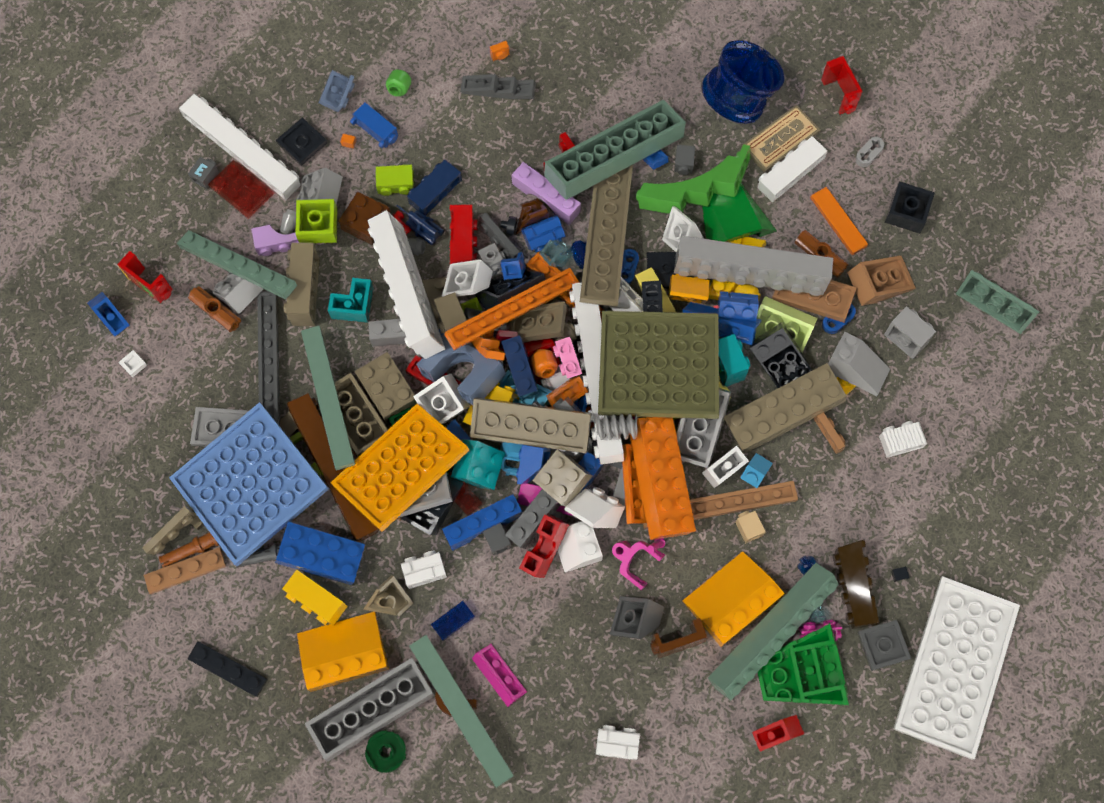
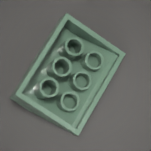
[956,270,1039,334]

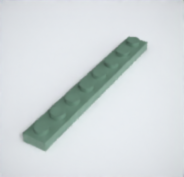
[177,230,297,300]

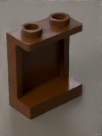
[650,618,707,659]

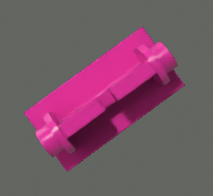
[798,620,842,641]

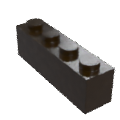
[833,540,879,629]

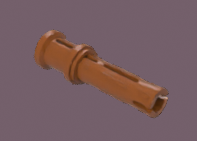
[159,532,219,568]

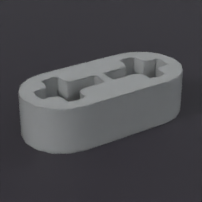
[855,137,884,167]

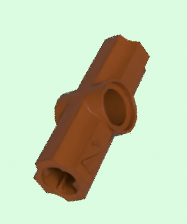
[794,230,849,278]
[188,286,241,333]

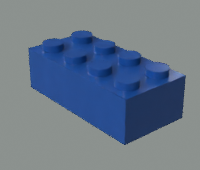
[275,522,365,585]

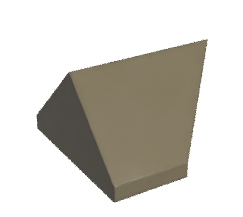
[363,575,413,617]

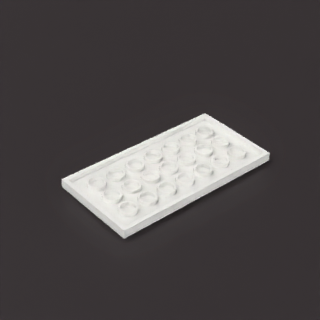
[893,576,1020,760]

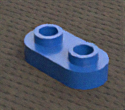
[621,249,639,285]
[822,304,856,334]

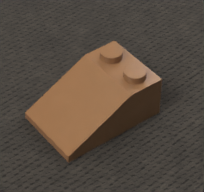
[847,256,916,306]

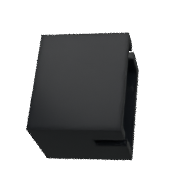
[891,566,910,583]

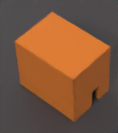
[340,134,356,149]

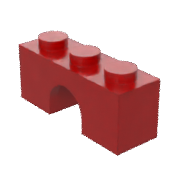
[519,514,570,578]

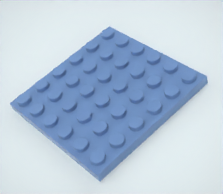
[169,402,329,566]

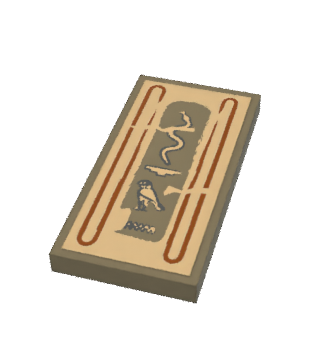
[741,105,820,173]

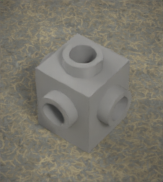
[478,243,506,276]

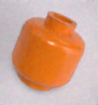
[530,349,558,378]

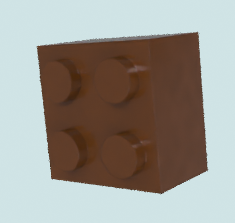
[339,191,391,245]

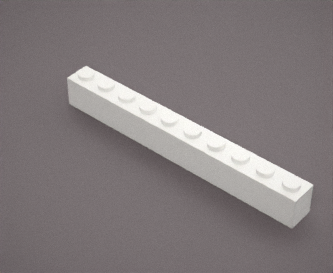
[569,282,624,465]

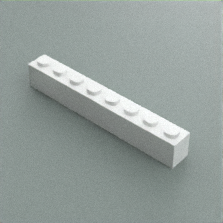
[179,94,301,200]

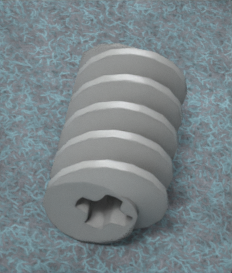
[596,414,637,440]

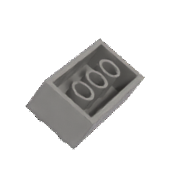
[676,388,732,468]

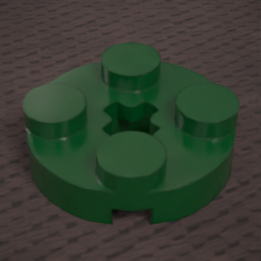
[365,731,407,773]

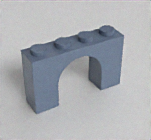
[416,335,506,405]

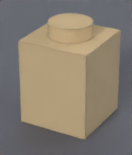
[735,511,766,543]

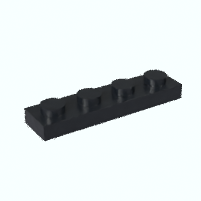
[187,641,268,697]

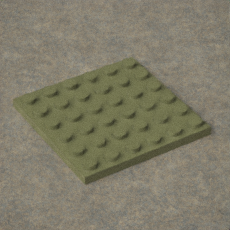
[598,311,719,419]

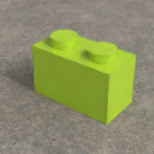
[375,165,414,196]

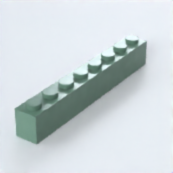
[708,563,839,701]

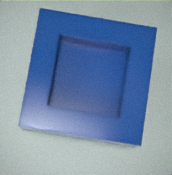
[643,150,668,170]

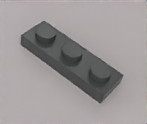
[479,212,519,259]

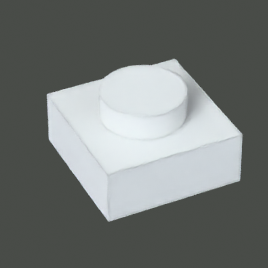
[119,350,147,378]

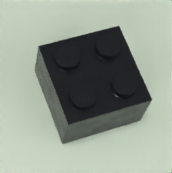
[884,181,935,234]

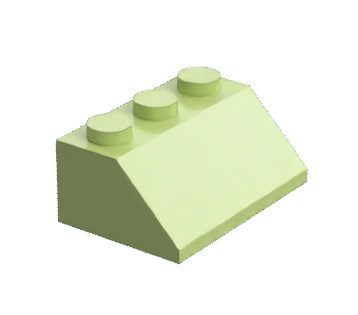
[755,296,818,353]

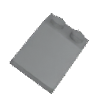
[828,332,890,396]

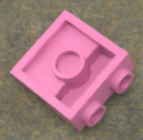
[553,337,582,379]

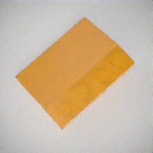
[682,551,785,647]
[297,612,389,692]

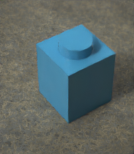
[741,453,773,488]

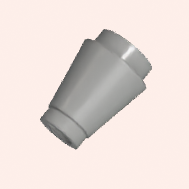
[279,209,296,235]

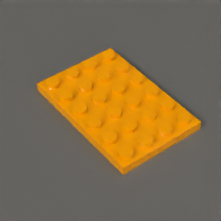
[330,404,469,532]

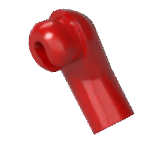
[392,211,411,235]

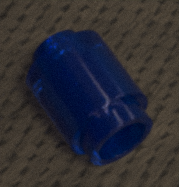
[570,240,587,269]

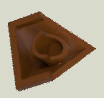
[515,198,548,235]

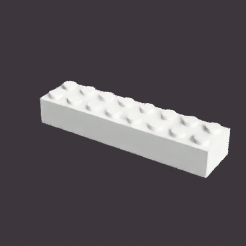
[368,210,445,359]

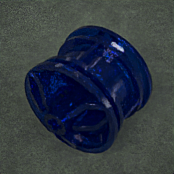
[701,40,784,124]

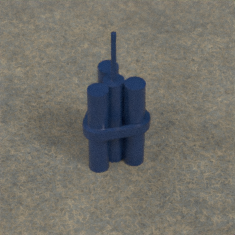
[396,205,444,246]

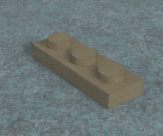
[142,506,196,555]

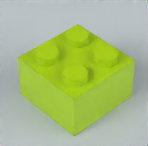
[295,199,337,243]

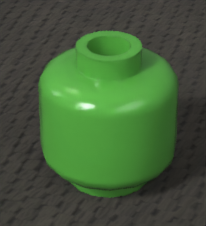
[385,69,412,96]

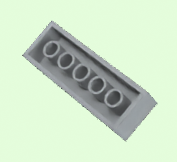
[304,658,435,761]

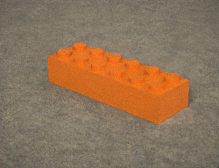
[629,417,696,540]

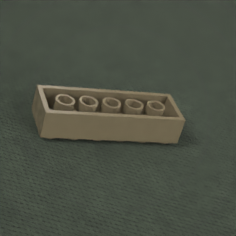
[724,363,847,454]

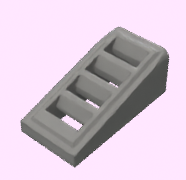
[613,467,626,510]

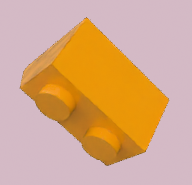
[668,274,709,304]

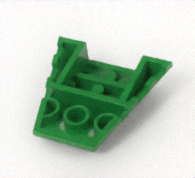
[702,183,777,242]
[757,624,849,705]

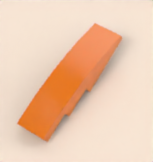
[471,330,505,361]

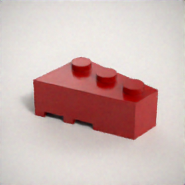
[450,205,478,264]

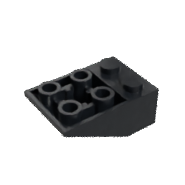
[750,322,813,388]
[399,474,464,535]

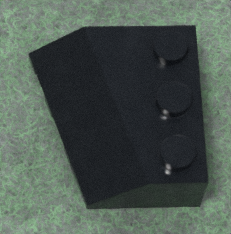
[475,267,546,310]

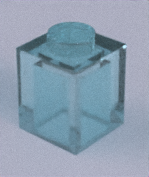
[539,240,573,268]

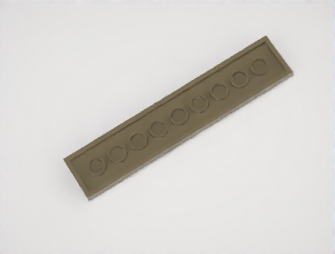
[580,164,633,307]

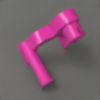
[612,538,665,590]

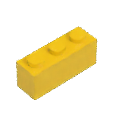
[282,570,348,626]

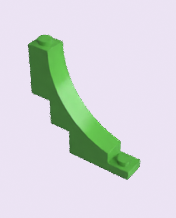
[636,145,751,214]

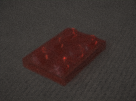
[208,160,273,219]

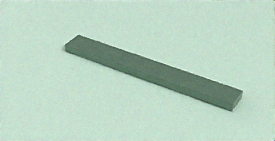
[301,326,355,471]
[409,635,514,788]

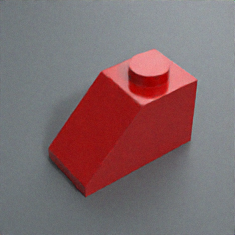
[752,715,804,752]

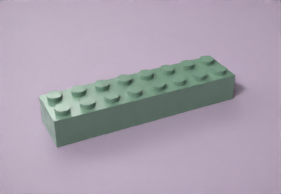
[544,100,686,200]

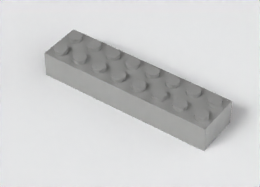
[674,235,833,296]

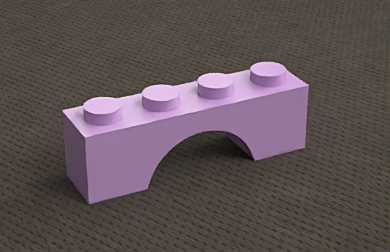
[512,162,581,225]
[251,225,324,256]

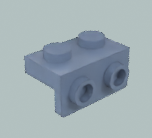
[318,70,355,112]

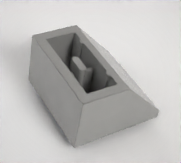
[297,168,343,204]
[211,272,263,314]

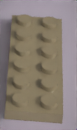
[470,397,592,453]

